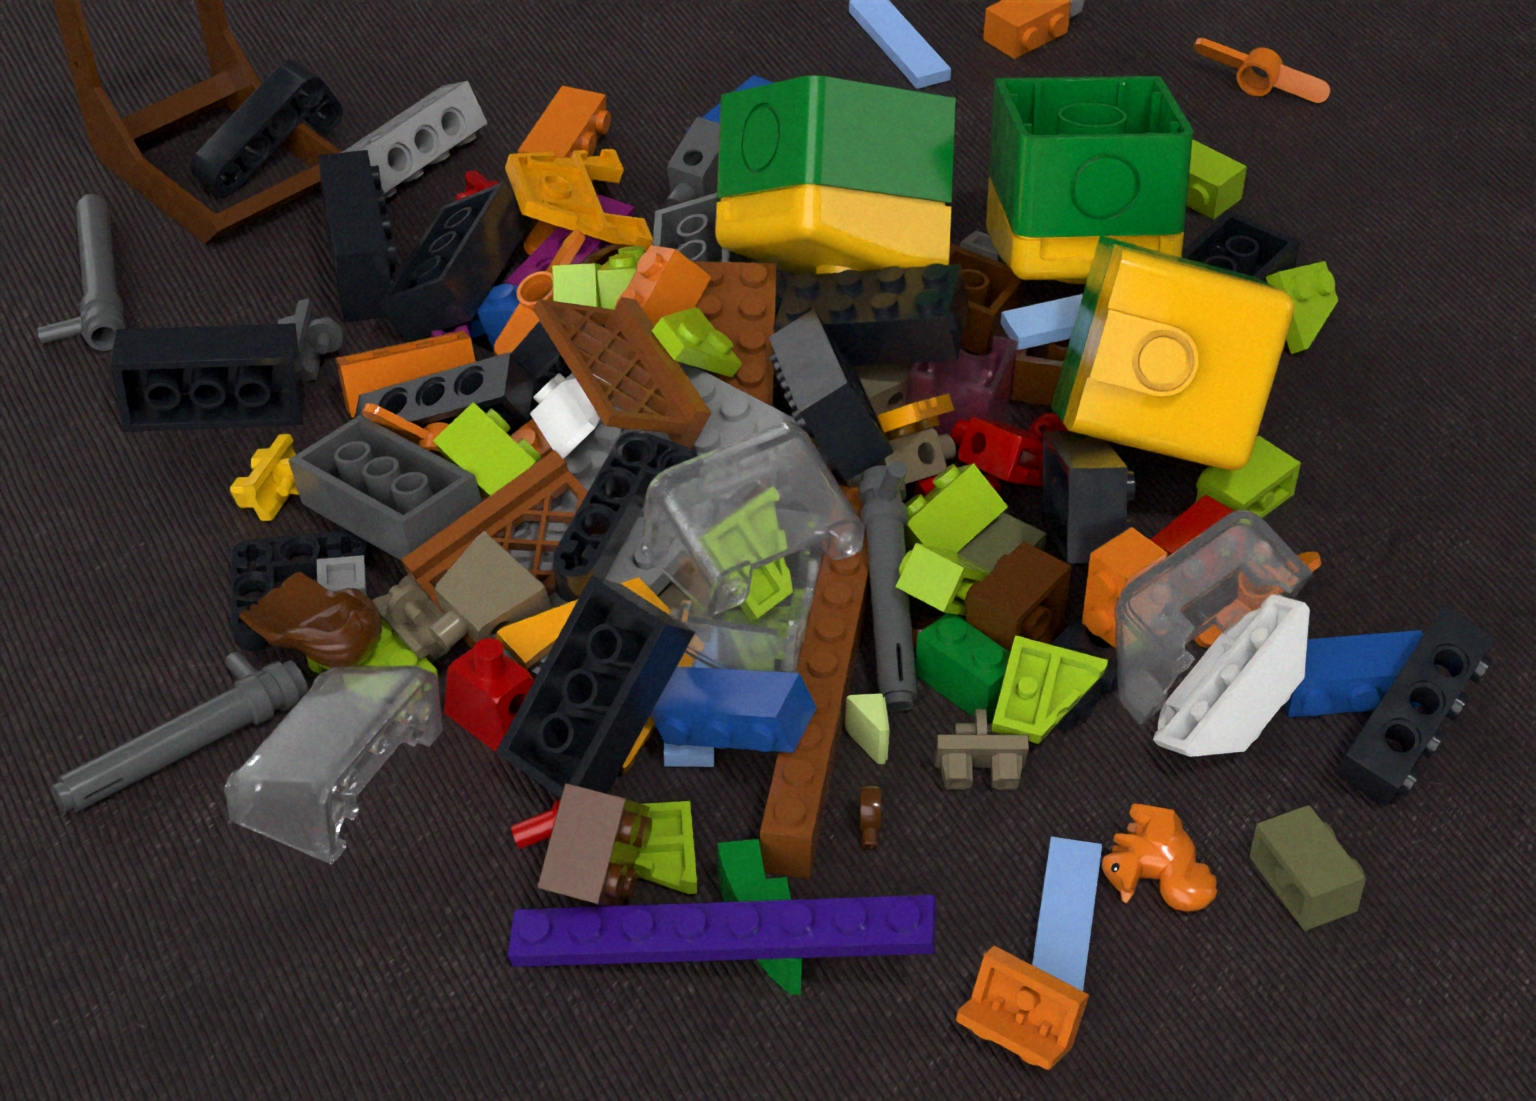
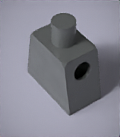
[664,117,720,208]

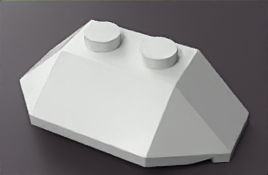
[530,363,621,459]
[1153,594,1310,757]

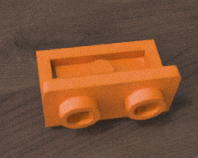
[955,946,1089,1070]

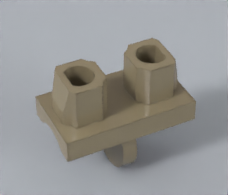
[372,575,453,663]
[934,709,1029,790]

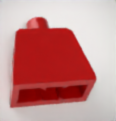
[951,416,1043,487]
[444,638,534,762]

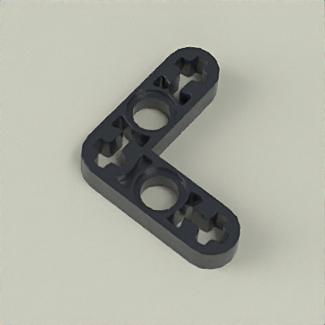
[231,531,369,651]

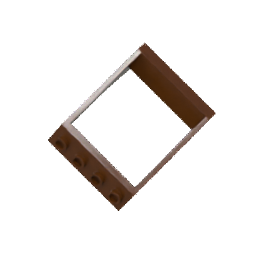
[53,0,342,244]

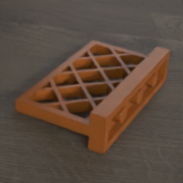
[533,297,711,449]
[401,450,627,649]

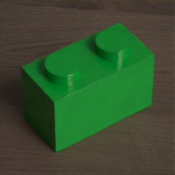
[915,613,1010,723]

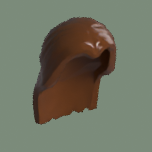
[239,572,383,668]

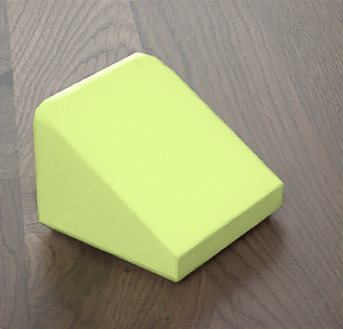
[845,694,889,764]

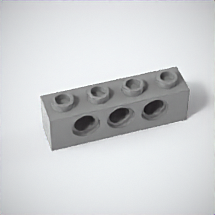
[341,81,487,199]

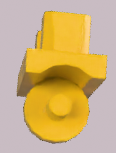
[230,434,299,521]

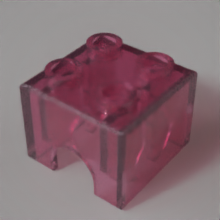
[906,336,1018,436]

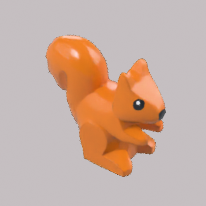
[1102,803,1218,912]

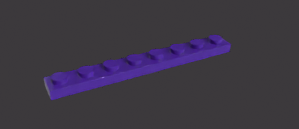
[508,895,937,967]

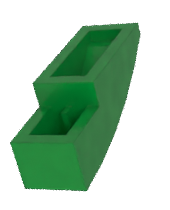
[717,839,802,995]

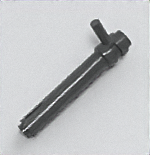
[37,194,125,351]
[858,461,918,713]
[51,652,308,813]

